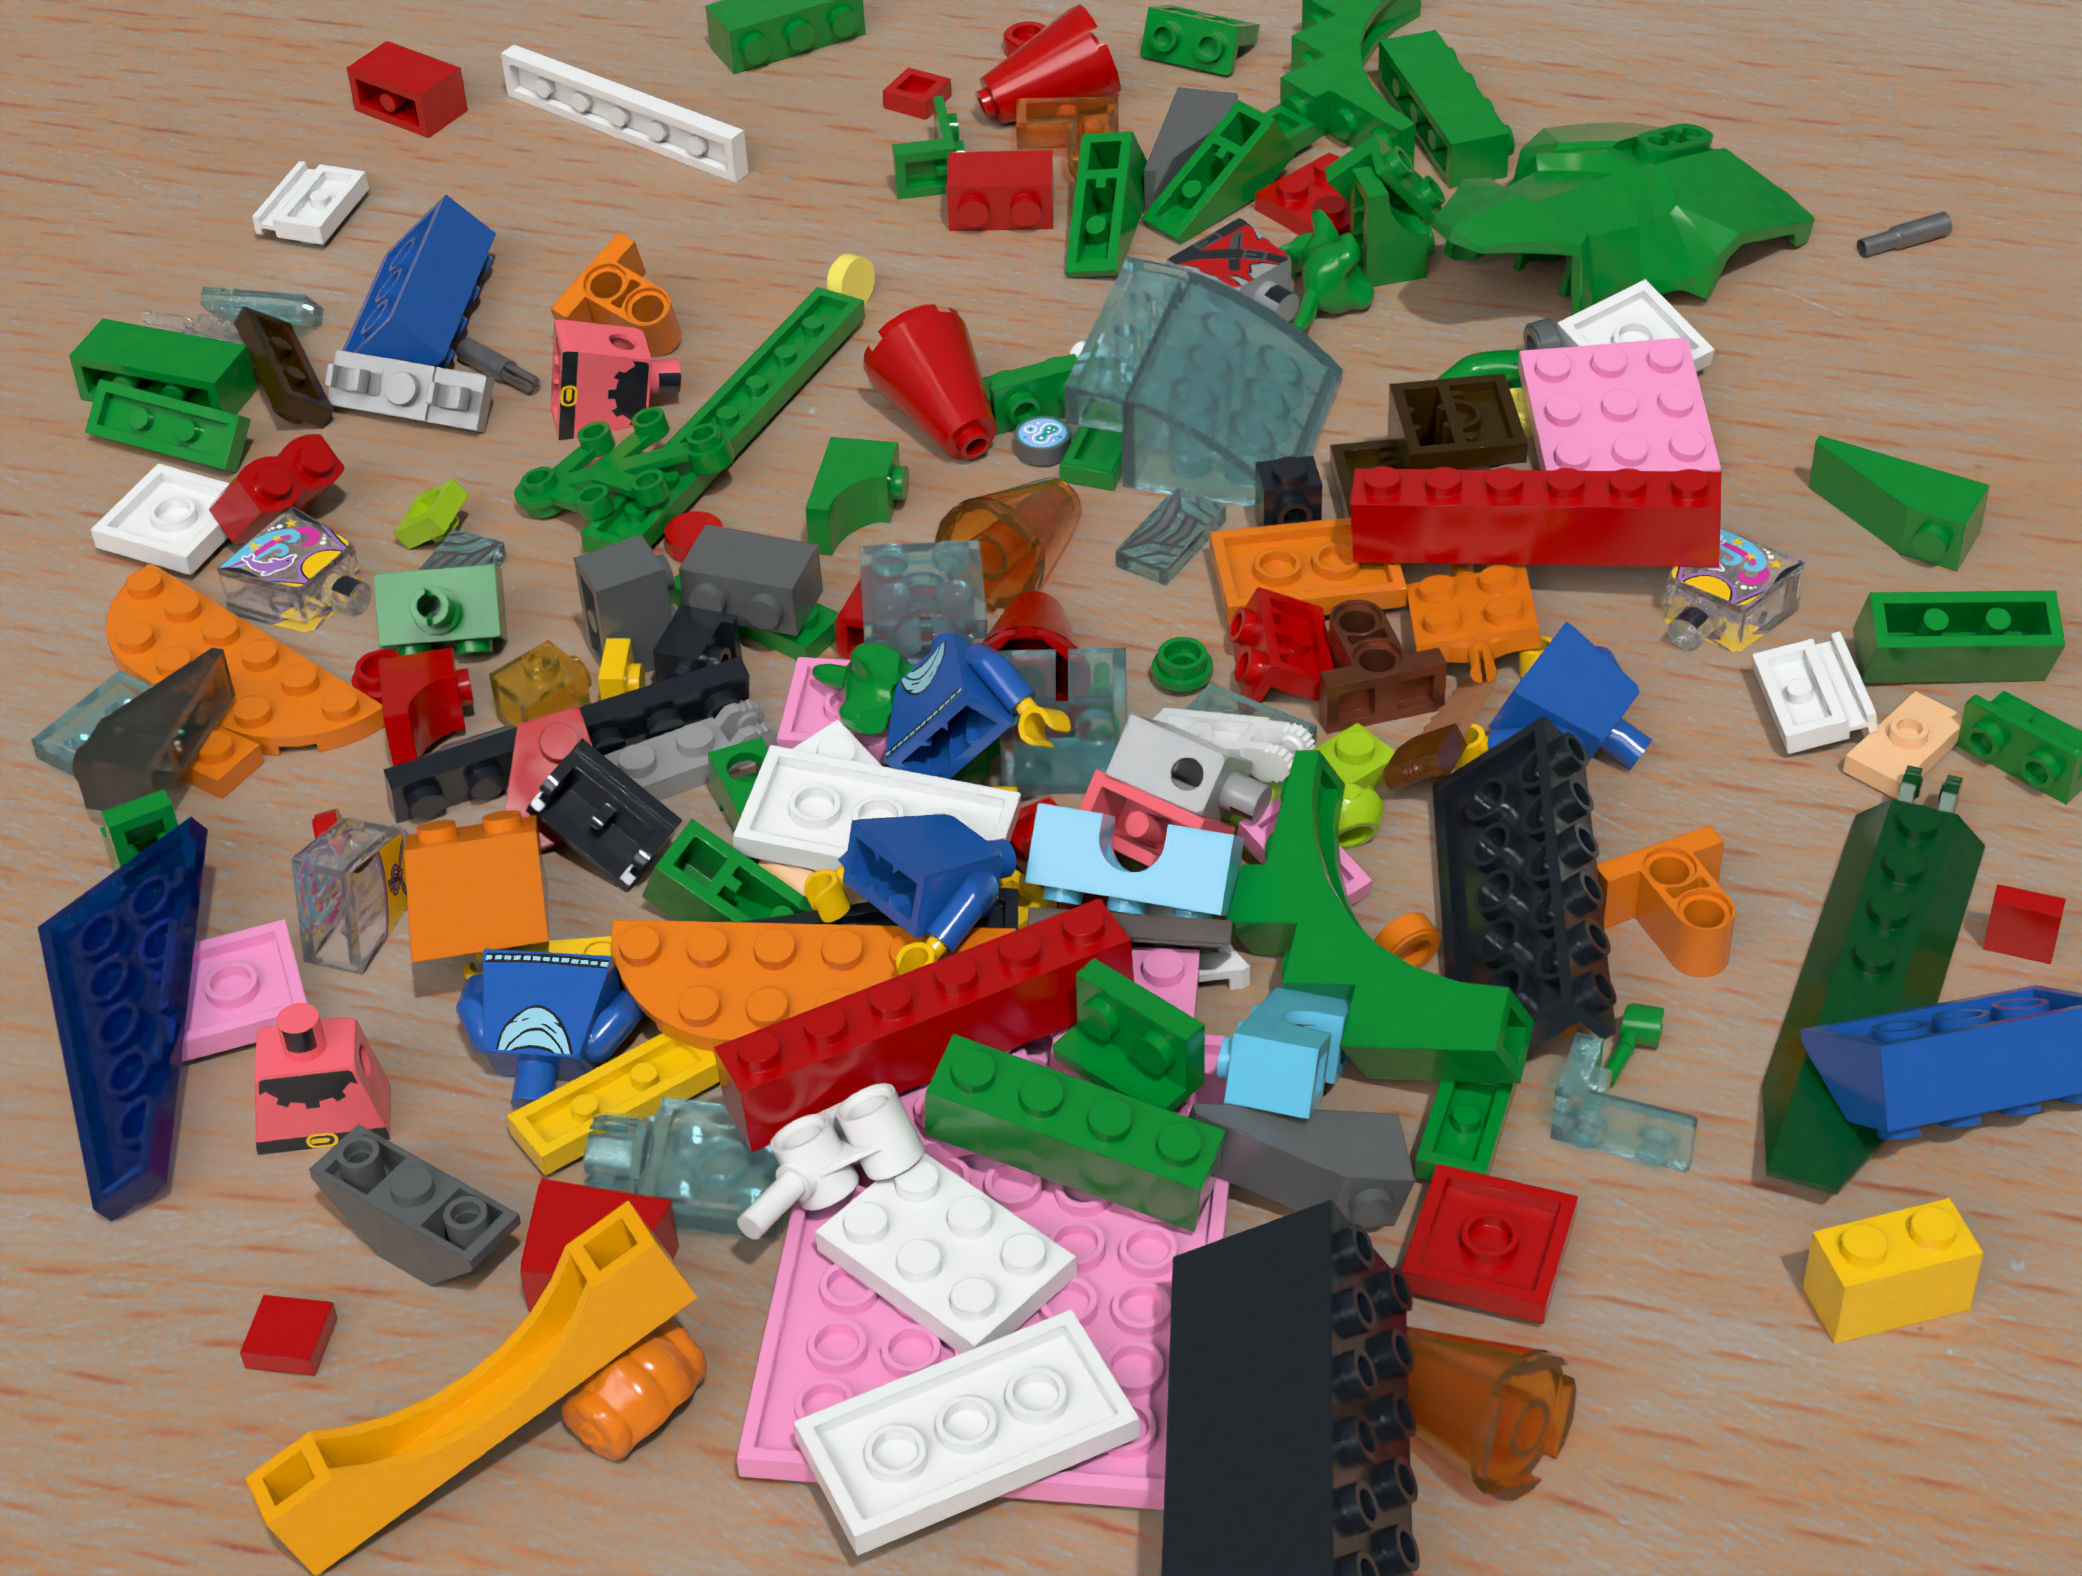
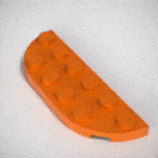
[106,563,385,756]
[611,920,1016,1052]

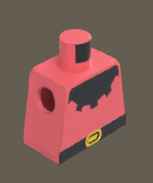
[550,320,681,440]
[254,1003,391,1155]

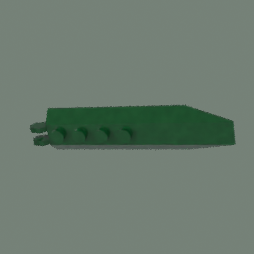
[1761,765,1985,1195]

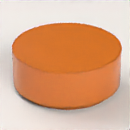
[1374,912,1441,968]

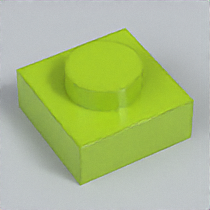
[393,479,469,549]

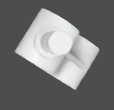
[737,1083,925,1240]

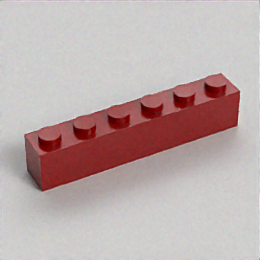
[1350,466,1722,567]
[713,898,1134,1152]

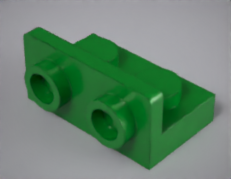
[1141,5,1260,76]
[1325,133,1445,231]
[982,354,1100,435]
[1957,690,2082,805]
[1053,958,1205,1112]

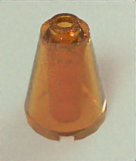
[935,477,1082,612]
[1407,1326,1577,1501]

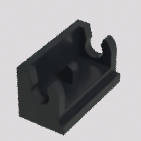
[526,738,683,892]

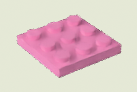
[1517,337,1721,472]

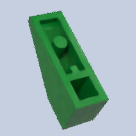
[1141,100,1296,244]
[1065,131,1148,278]
[1809,435,1990,571]
[642,819,816,922]

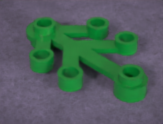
[514,407,735,521]

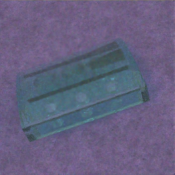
[1064,257,1343,508]

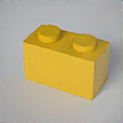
[1803,1198,1984,1344]

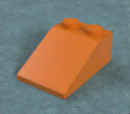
[404,810,549,963]

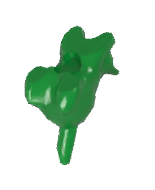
[1279,209,1375,332]
[812,642,916,736]

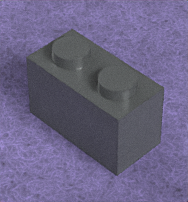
[679,524,823,636]
[574,535,676,673]

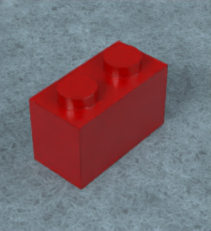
[347,41,468,138]
[946,150,1054,231]

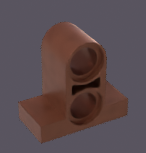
[1319,599,1447,734]

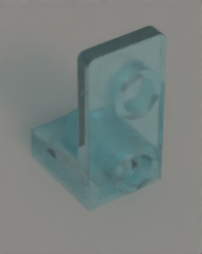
[1550,1032,1698,1172]

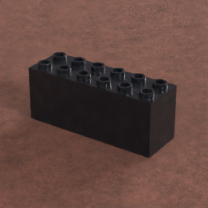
[1161,1199,1420,1576]

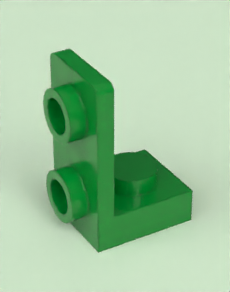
[892,96,965,200]

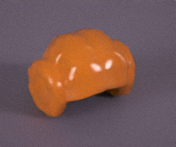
[562,1320,707,1461]

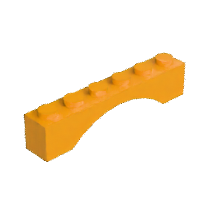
[245,1201,698,1576]

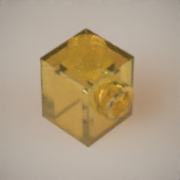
[489,640,592,728]

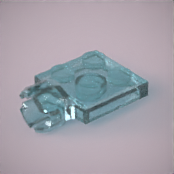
[859,540,987,665]
[583,1097,784,1240]

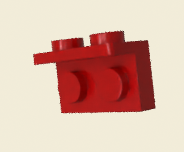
[1228,587,1334,710]

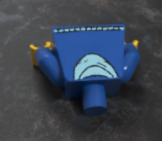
[884,632,1071,779]
[456,948,648,1109]

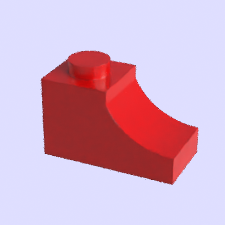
[379,648,474,766]

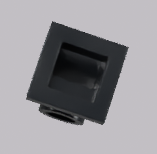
[1255,456,1322,527]
[653,605,742,682]

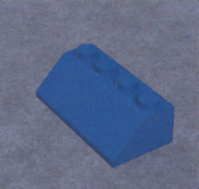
[342,194,496,368]
[1801,985,2082,1140]

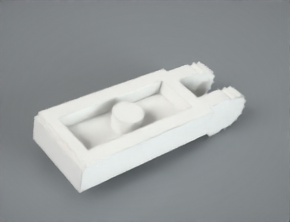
[1153,707,1315,783]

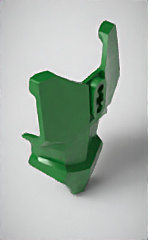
[1431,122,1815,316]

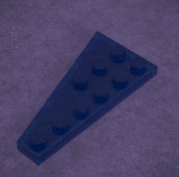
[38,816,208,1222]

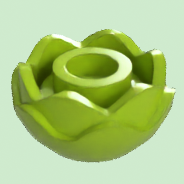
[1338,783,1385,850]

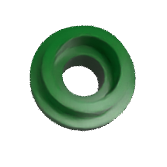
[1152,637,1213,693]

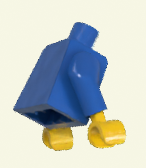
[1454,621,1653,770]
[804,814,1016,975]

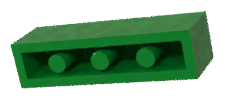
[1378,30,1515,189]
[925,1034,1226,1232]

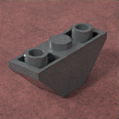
[309,1124,521,1286]

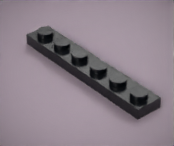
[383,656,750,824]

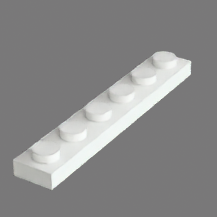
[501,45,749,183]

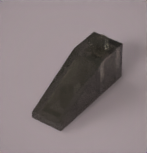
[72,648,235,811]

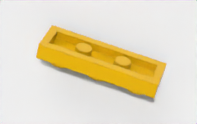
[507,1033,720,1176]

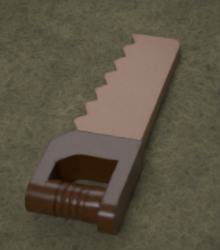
[1383,674,1497,791]

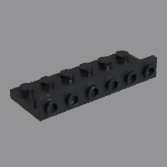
[1432,716,1617,1051]

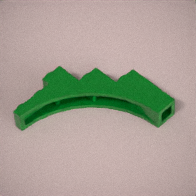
[1280,0,1421,166]
[1226,750,1534,1084]

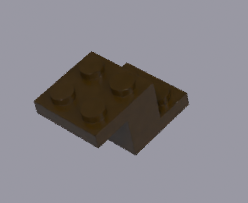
[1330,373,1528,518]

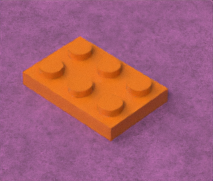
[1210,517,1407,625]

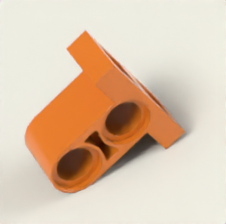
[550,232,682,357]
[1597,825,1735,978]

